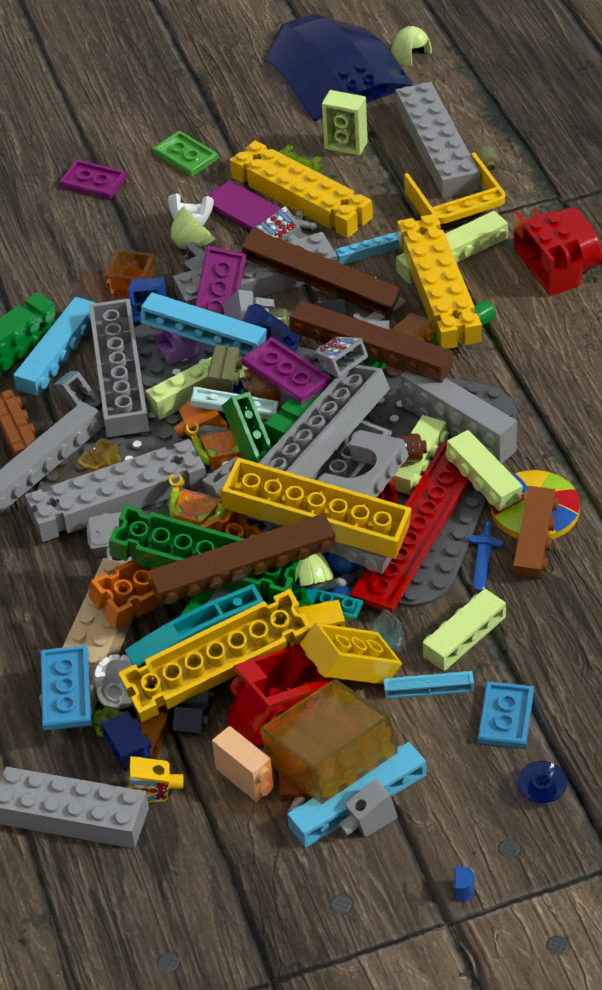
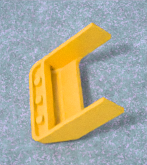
[404,152,505,224]

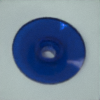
[518,761,567,803]

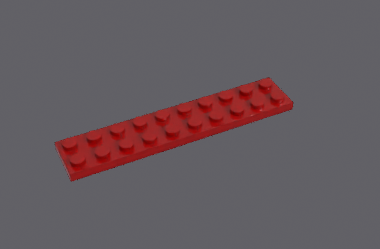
[350,441,471,614]

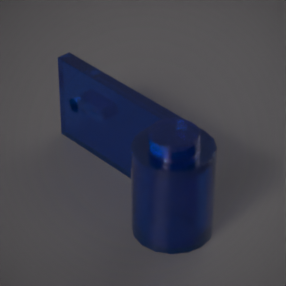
[242,304,301,353]

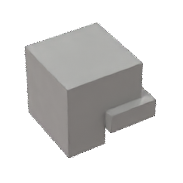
[223,290,275,328]

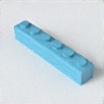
[335,232,401,265]
[384,671,474,699]

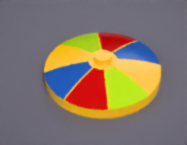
[491,470,580,539]

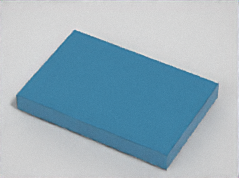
[478,681,534,749]

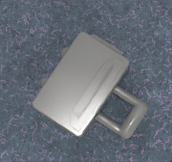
[87,512,144,562]

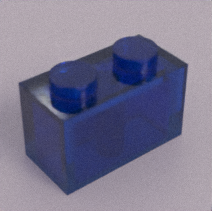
[101,711,152,771]

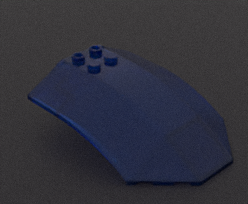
[265,13,413,121]

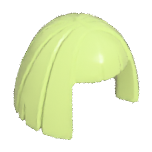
[390,26,432,66]
[171,206,215,250]
[296,552,334,586]

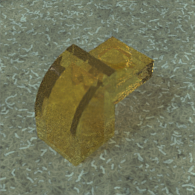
[78,438,122,471]

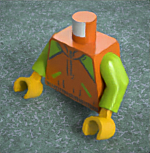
[185,422,243,472]
[168,474,227,526]

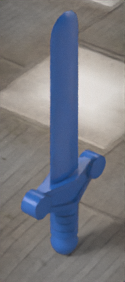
[468,520,503,590]

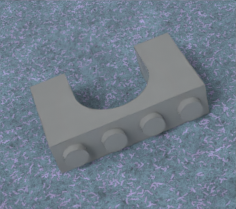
[319,430,409,498]

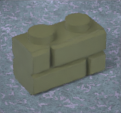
[207,345,243,393]

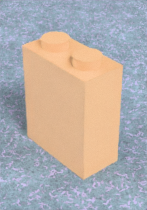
[212,726,274,802]

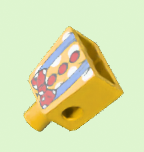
[128,757,183,803]

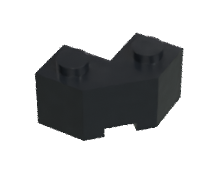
[173,686,217,733]

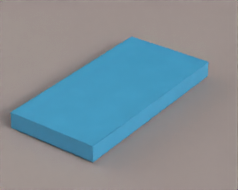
[41,645,92,731]

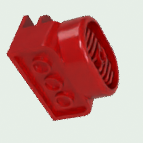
[513,207,601,297]
[227,644,340,746]

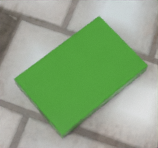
[152,131,219,177]

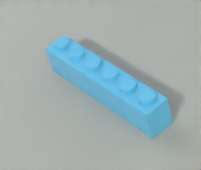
[141,293,267,356]
[13,296,95,397]
[287,742,427,848]

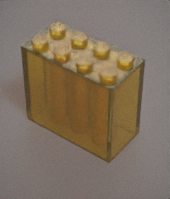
[260,679,398,804]

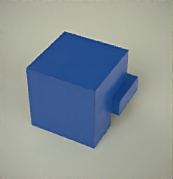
[128,277,169,322]

